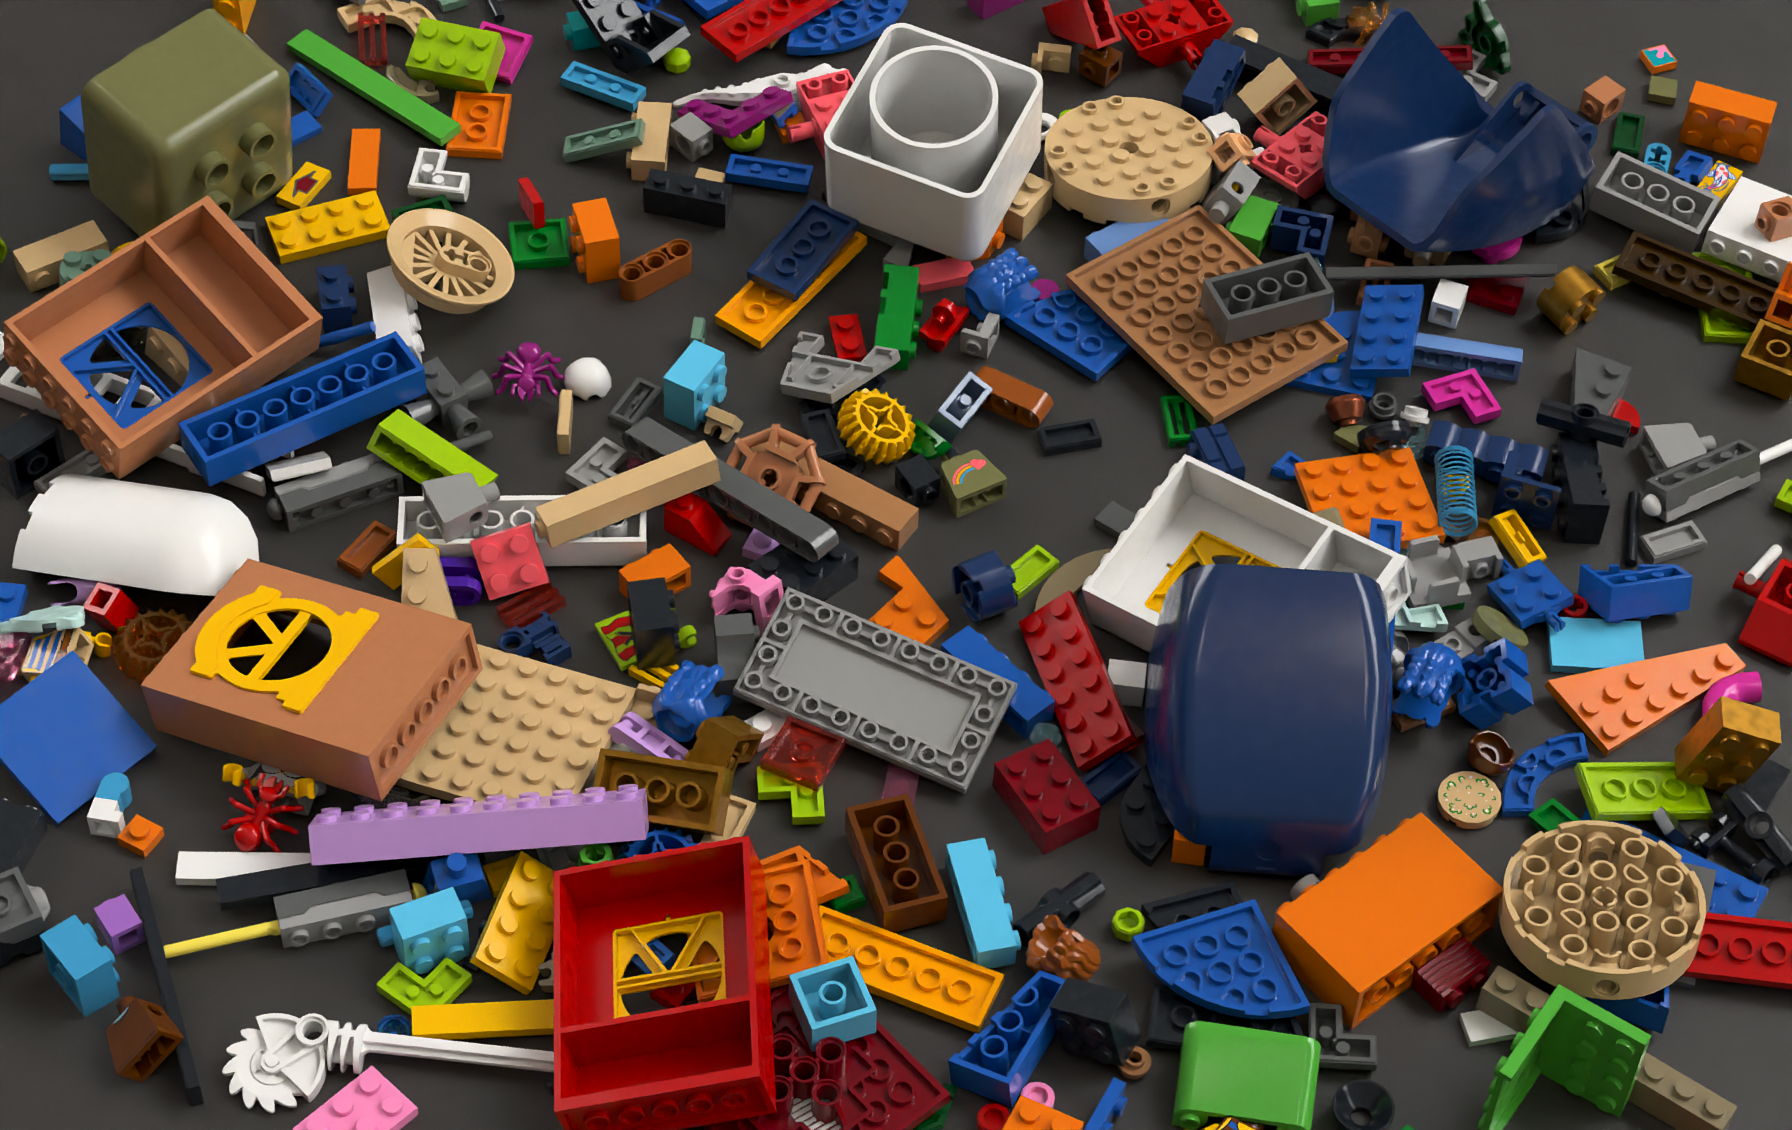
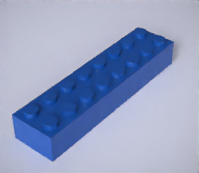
[178,331,427,487]

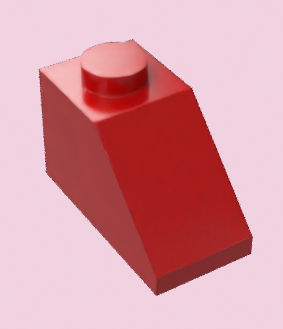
[664,493,732,557]

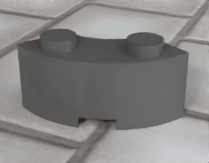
[714,613,760,704]

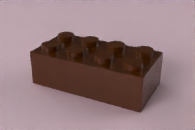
[845,793,948,933]

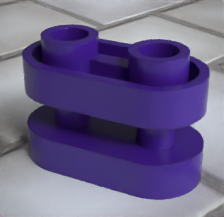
[439,557,482,606]

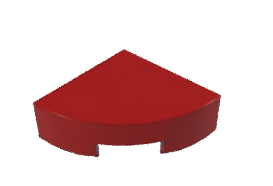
[1612,399,1640,435]

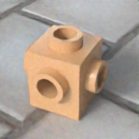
[1207,132,1256,173]

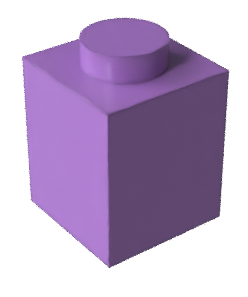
[93,894,146,955]

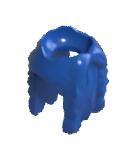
[963,247,1041,323]
[1392,641,1465,729]
[651,660,732,743]

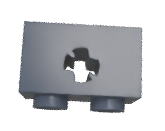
[928,371,993,444]

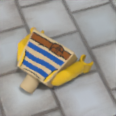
[13,627,112,682]

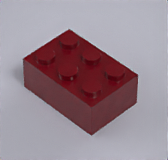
[992,738,1101,855]

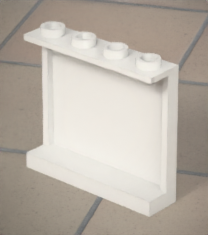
[1701,176,1792,283]

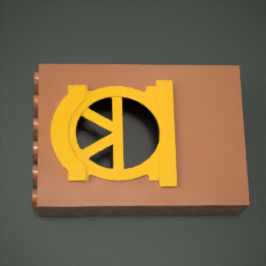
[140,559,483,802]

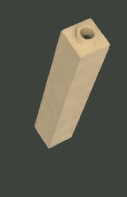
[534,440,721,548]

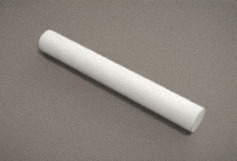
[1744,544,1782,585]

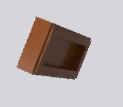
[337,520,397,579]

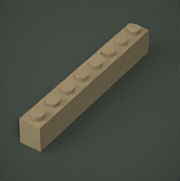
[1475,965,1738,1130]

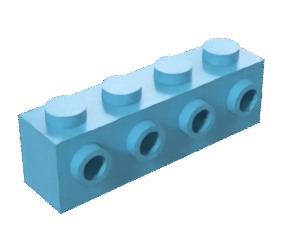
[945,838,1021,969]

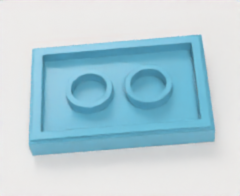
[1546,617,1645,673]

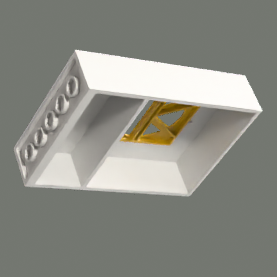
[1082,454,1411,652]

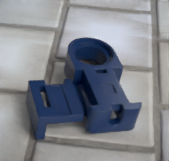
[498,611,572,666]

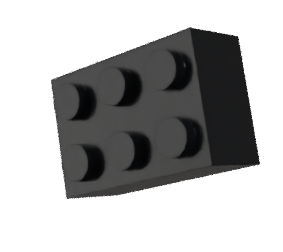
[748,537,859,602]

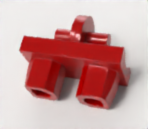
[919,298,970,352]

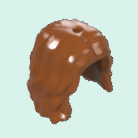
[1025,915,1101,982]

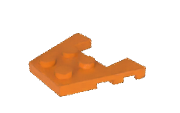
[868,555,949,646]

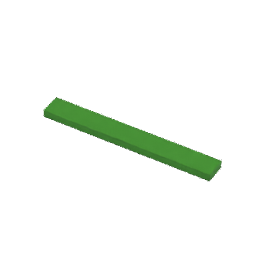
[286,29,461,146]

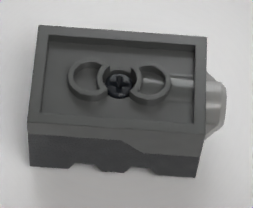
[0,866,51,966]

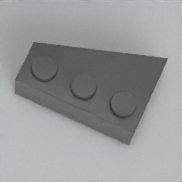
[1569,347,1632,446]

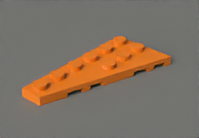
[1544,643,1746,756]

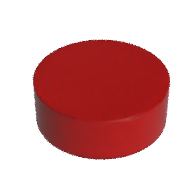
[976,1103,1010,1130]

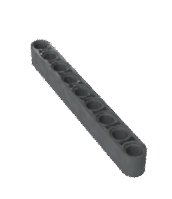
[621,417,839,562]

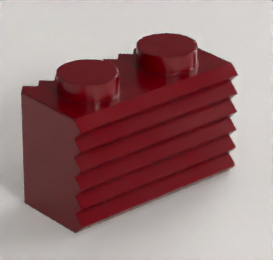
[1411,936,1490,1012]

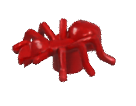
[221,773,304,853]

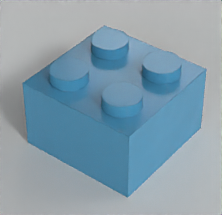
[39,915,120,1018]

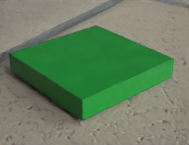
[508,218,570,270]

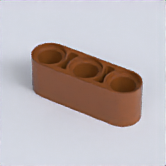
[619,239,692,301]
[975,366,1054,428]

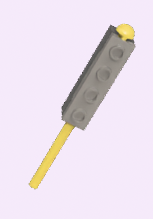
[163,869,427,959]

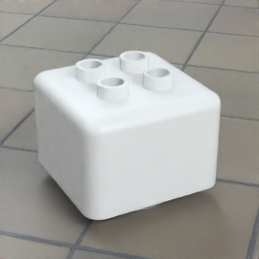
[824,23,1043,261]

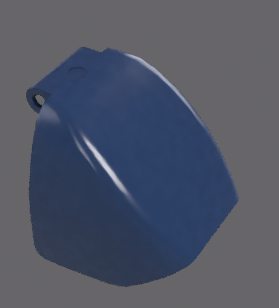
[1322,7,1598,252]
[1144,563,1393,878]

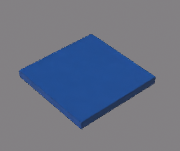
[0,650,157,827]

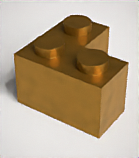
[683,715,765,772]

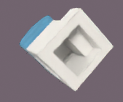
[87,772,132,838]

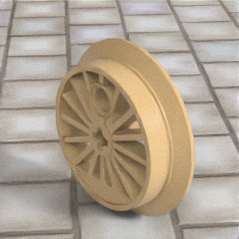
[386,208,515,314]

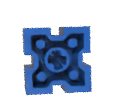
[1457,637,1534,730]

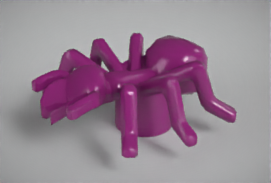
[491,342,565,403]

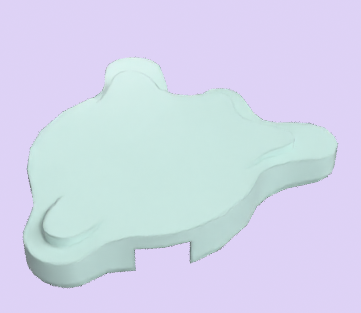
[0,605,85,634]

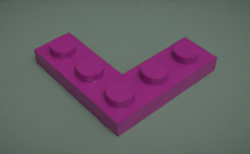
[677,86,794,139]

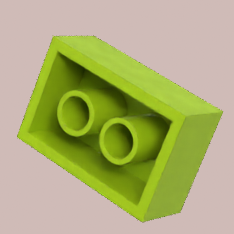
[405,17,506,93]

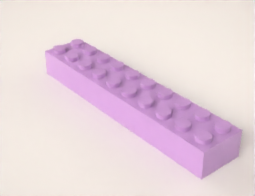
[308,784,649,866]

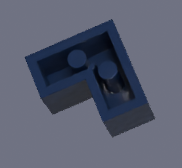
[1269,205,1334,271]

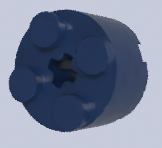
[951,550,1018,622]

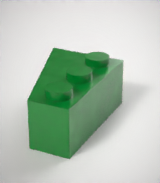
[874,264,923,371]

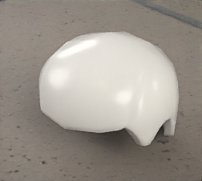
[564,357,611,401]

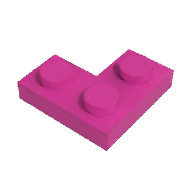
[1421,368,1502,424]

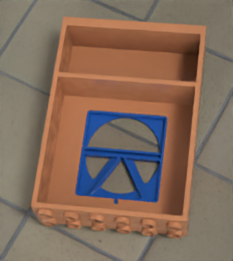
[3,195,323,480]

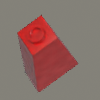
[1042,0,1122,49]

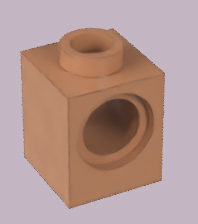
[1579,75,1626,124]
[1754,196,1792,242]

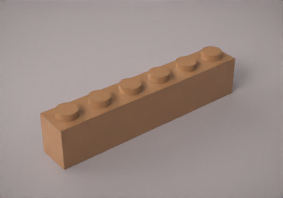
[746,441,919,551]

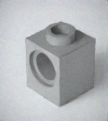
[670,112,713,162]

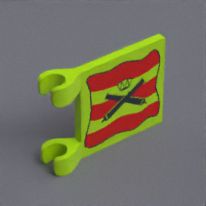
[594,599,697,671]

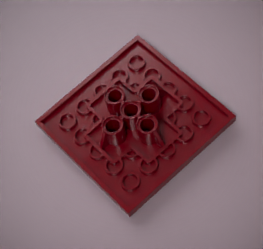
[703,984,951,1130]

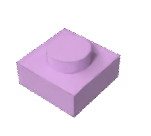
[742,528,780,560]

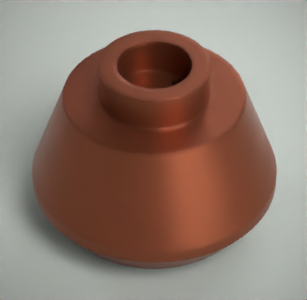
[1325,394,1366,428]

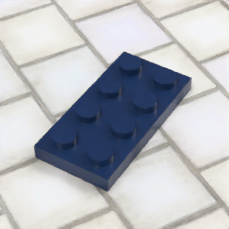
[747,199,859,302]

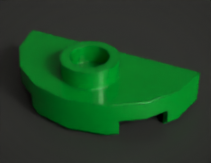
[910,418,952,460]

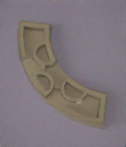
[1035,548,1113,611]

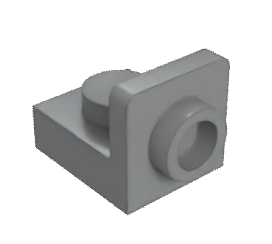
[960,312,1000,359]

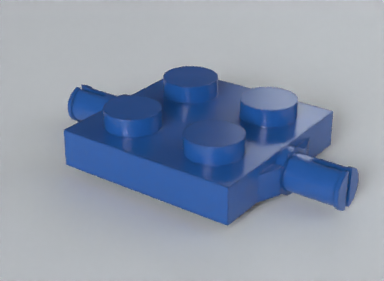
[1487,559,1574,632]

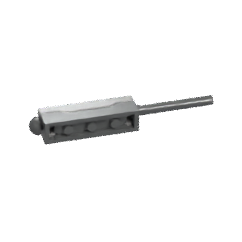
[266,429,493,532]

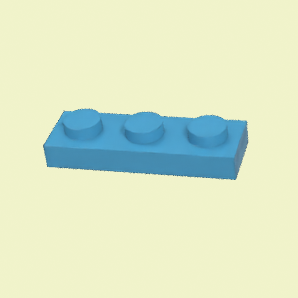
[560,61,646,112]

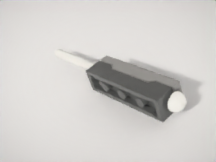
[1642,439,1792,522]

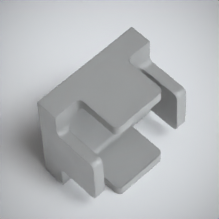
[1404,535,1471,609]

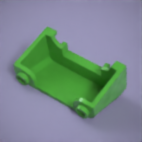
[1172,1021,1321,1130]

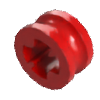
[1558,594,1588,618]

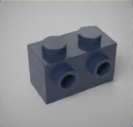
[316,264,357,334]

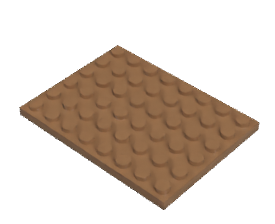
[1065,205,1348,425]

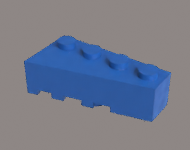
[948,970,1066,1108]

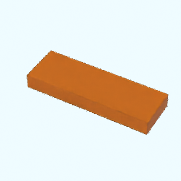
[347,129,381,195]

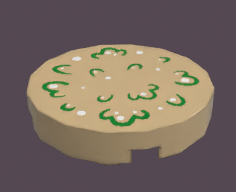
[1436,771,1502,829]

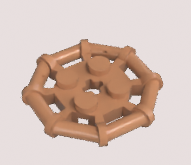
[726,424,827,528]

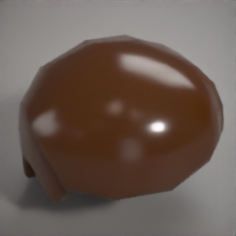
[1467,730,1516,777]

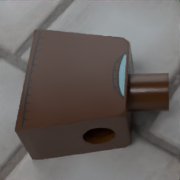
[106,996,184,1083]

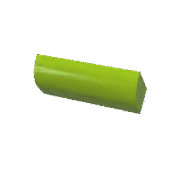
[366,409,498,487]

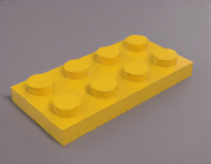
[265,190,390,264]
[470,851,554,995]

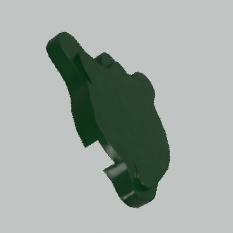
[1458,0,1511,75]

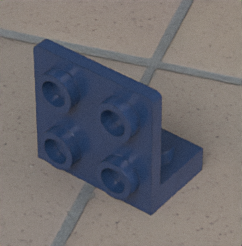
[1491,450,1561,531]

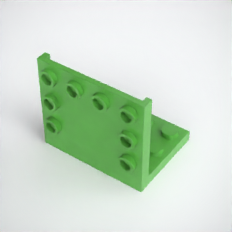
[1477,984,1651,1130]

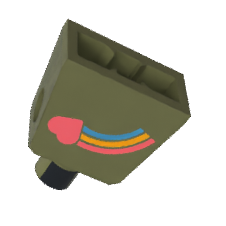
[939,447,1007,518]

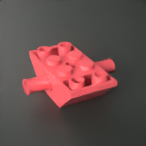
[786,69,854,161]
[1250,111,1327,200]

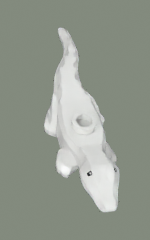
[673,63,847,111]

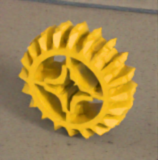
[836,388,916,465]

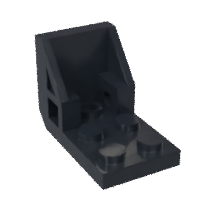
[572,0,691,74]

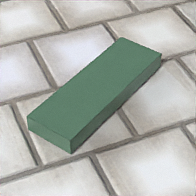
[562,118,646,163]

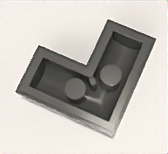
[1308,1003,1377,1071]

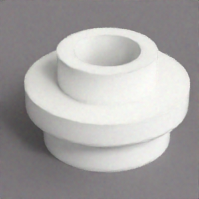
[1400,405,1430,428]

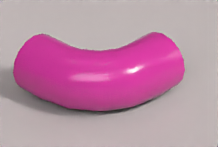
[1702,671,1762,717]

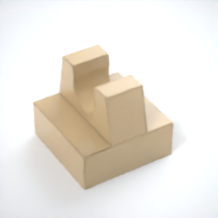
[704,405,743,443]

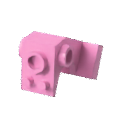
[709,566,784,638]

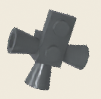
[401,357,494,439]

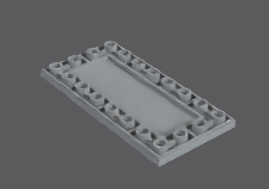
[733,587,1018,794]

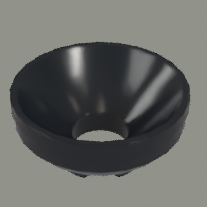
[1356,420,1411,455]
[1332,1079,1395,1130]

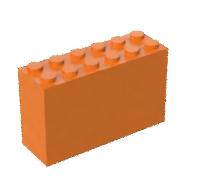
[1272,812,1502,1030]

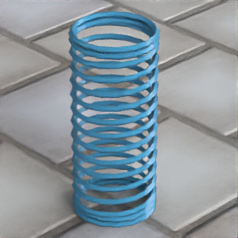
[1434,445,1478,537]

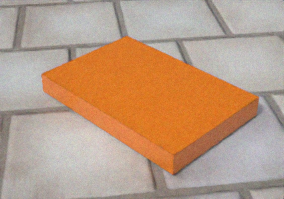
[446,91,512,160]

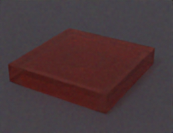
[760,716,846,792]

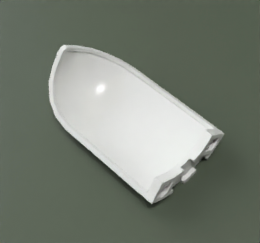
[12,473,259,596]

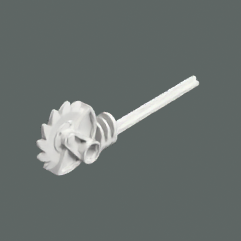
[222,1013,554,1114]

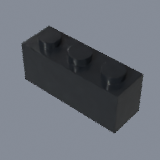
[643,168,733,228]

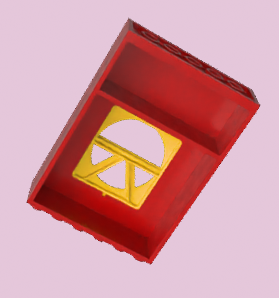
[553,836,777,1130]

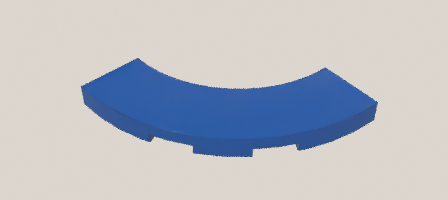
[1500,733,1589,817]

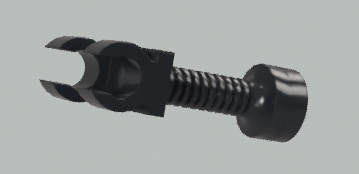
[1689,811,1777,886]

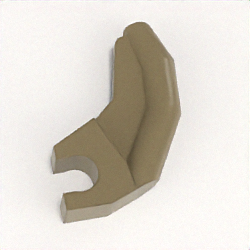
[386,65,440,104]

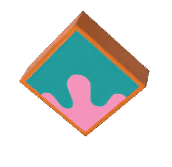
[1639,44,1678,75]

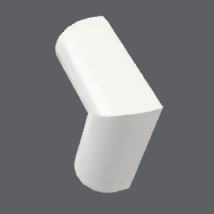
[408,147,470,203]

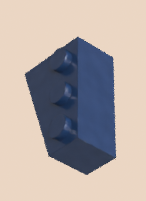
[1181,39,1246,122]

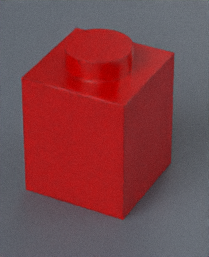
[83,582,139,634]

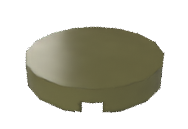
[1472,606,1529,651]

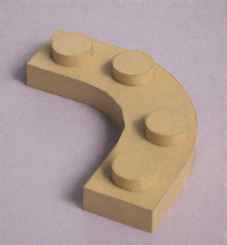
[337,0,436,38]

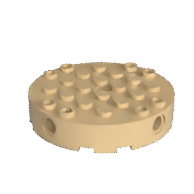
[1044,95,1213,224]
[1498,820,1706,1000]

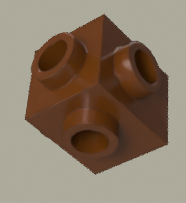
[1078,45,1123,88]

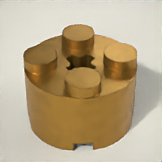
[1536,265,1606,335]

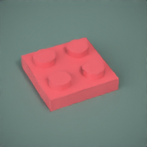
[470,522,549,601]

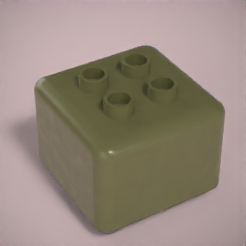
[81,9,293,237]

